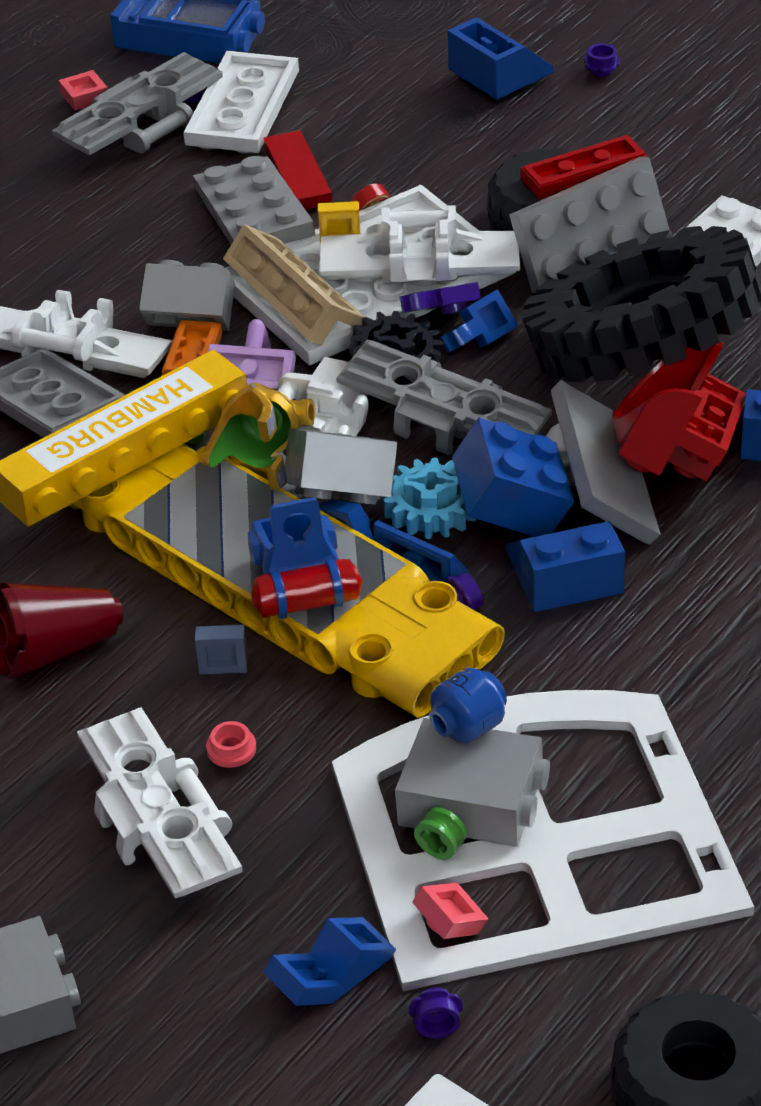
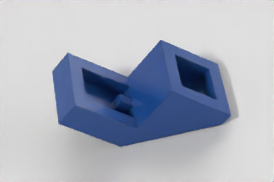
[263,917,396,1006]

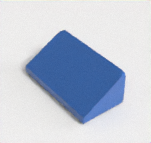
[374,520,469,582]

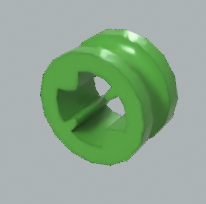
[414,807,467,860]

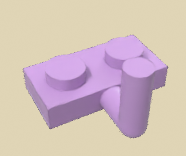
[208,319,296,391]

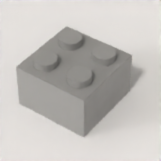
[285,428,397,504]

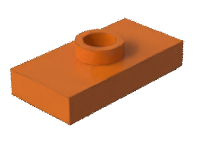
[161,320,222,376]

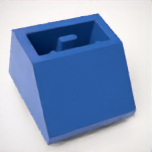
[448,17,554,100]

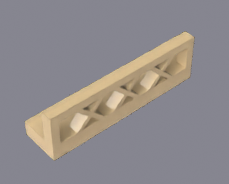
[223,224,364,345]

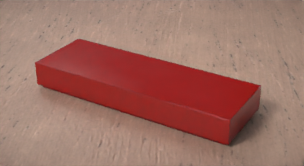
[263,130,332,210]
[520,135,648,200]

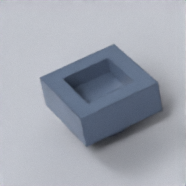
[195,625,248,674]

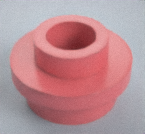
[206,721,256,768]

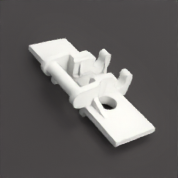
[319,205,520,282]
[0,290,173,378]
[272,357,369,499]
[77,707,243,899]

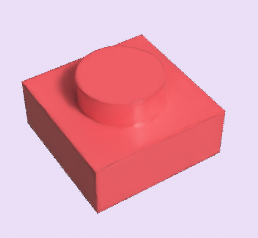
[58,70,108,111]
[412,882,488,939]

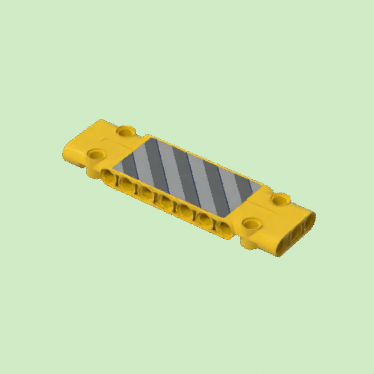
[69,443,505,718]

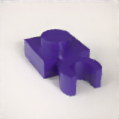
[399,282,481,315]

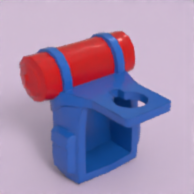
[248,497,362,619]

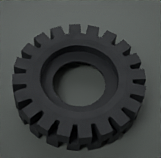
[522,226,761,383]

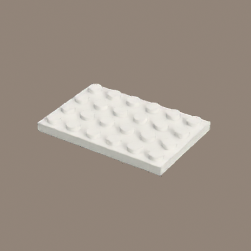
[226,185,516,366]

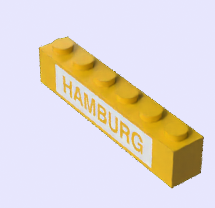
[0,349,247,527]

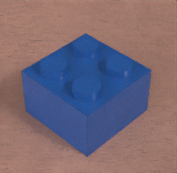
[452,417,575,537]

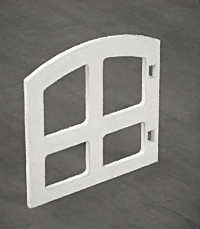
[332,690,754,992]

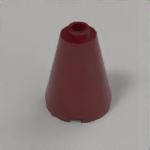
[0,582,123,679]

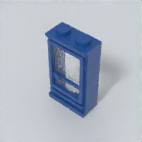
[110,0,265,64]

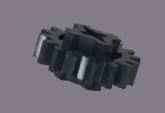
[349,311,443,384]

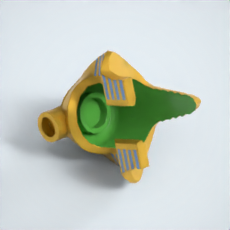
[200,383,315,490]

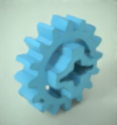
[382,458,476,539]

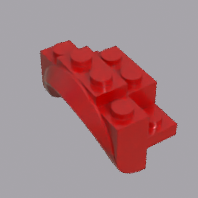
[612,342,746,482]

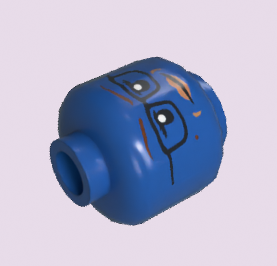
[429,667,507,744]

